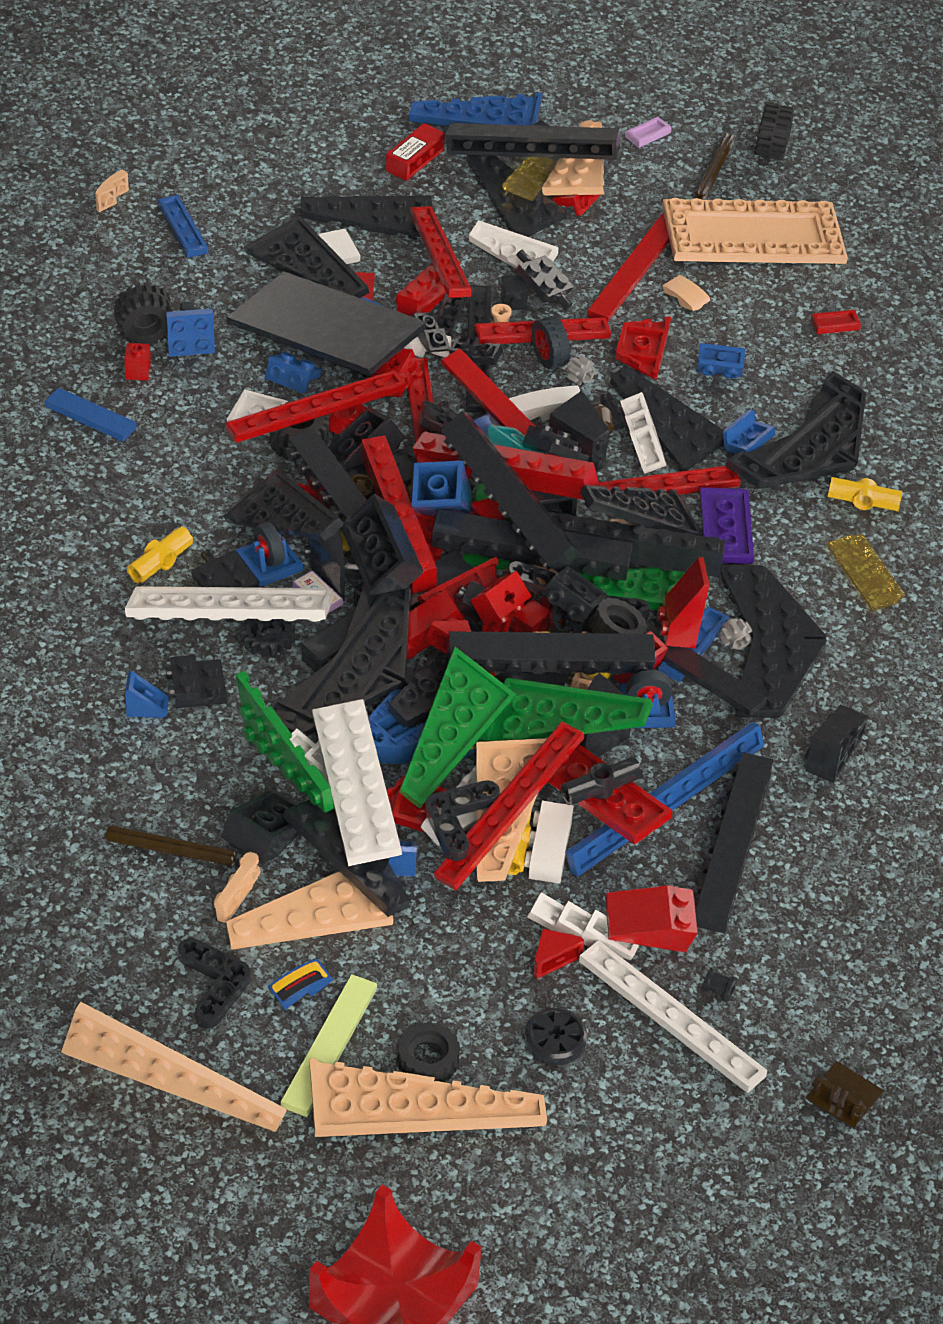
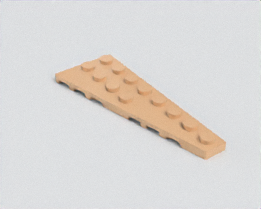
[61,1002,287,1132]
[309,1058,547,1137]

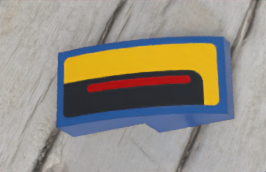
[268,959,333,1010]

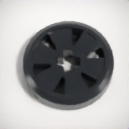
[525,1008,587,1065]

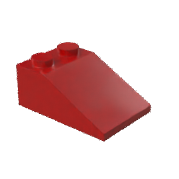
[657,557,709,648]
[605,885,698,953]

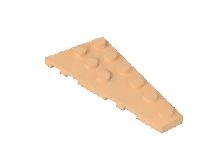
[542,120,604,195]
[476,738,547,882]
[226,871,393,950]

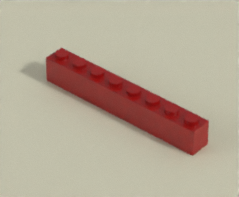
[413,432,599,500]
[362,435,437,594]

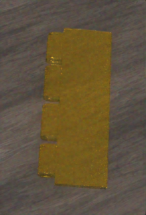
[502,157,557,201]
[827,534,905,612]

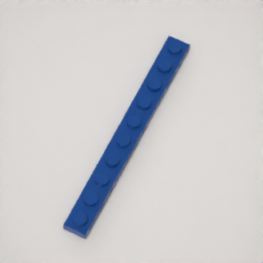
[566,722,764,876]

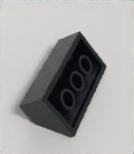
[341,494,424,595]

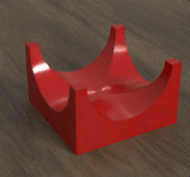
[309,1184,482,1324]

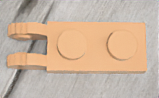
[214,852,260,923]

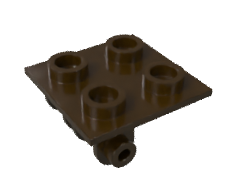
[805,1061,884,1129]

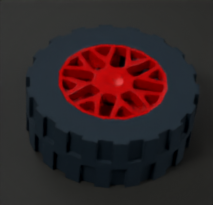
[531,316,571,369]

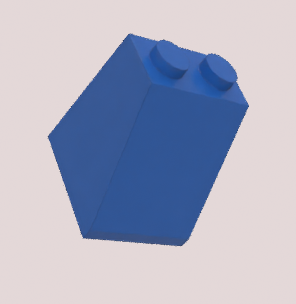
[412,461,472,515]

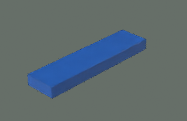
[158,195,208,258]
[45,388,137,442]
[658,607,729,682]

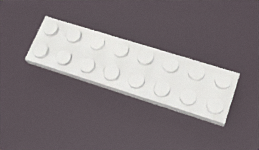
[125,587,334,622]
[312,699,402,866]

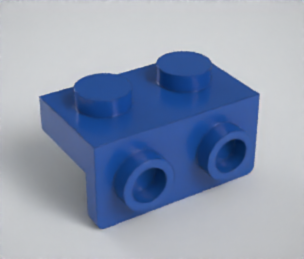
[697,343,746,378]
[265,352,322,393]
[723,409,776,454]

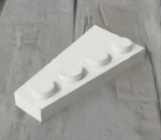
[469,220,558,269]

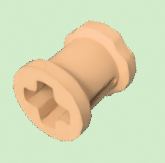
[491,304,512,323]

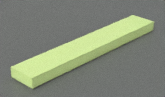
[281,974,377,1117]

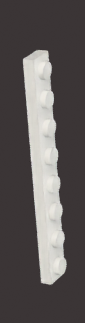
[579,940,767,1093]

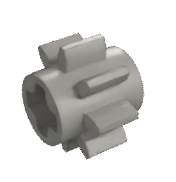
[566,355,595,386]
[720,619,752,649]

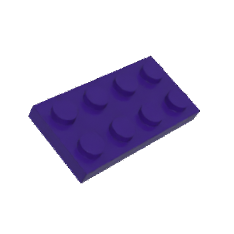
[700,488,754,564]

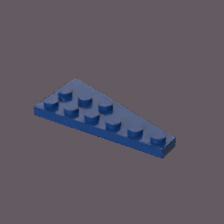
[409,93,543,126]

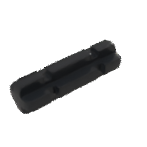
[600,392,625,430]

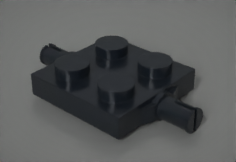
[515,249,574,310]
[420,399,458,435]
[191,549,259,588]

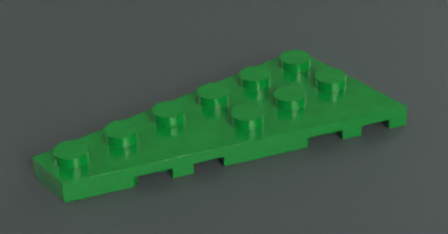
[579,568,685,611]
[399,647,516,808]
[236,671,334,813]
[480,678,653,742]

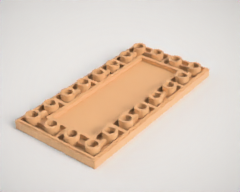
[662,198,848,264]

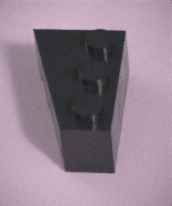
[804,704,869,783]

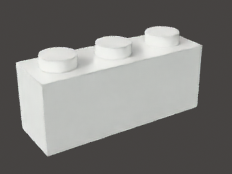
[525,801,574,884]

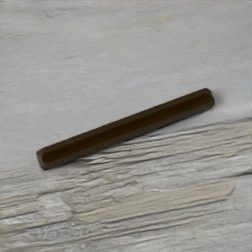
[694,133,735,200]
[106,826,237,866]

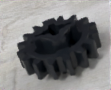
[241,618,295,657]

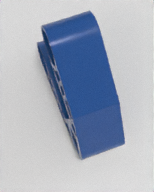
[369,689,426,764]

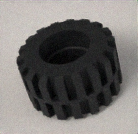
[755,103,794,160]
[114,283,173,344]
[269,400,329,460]

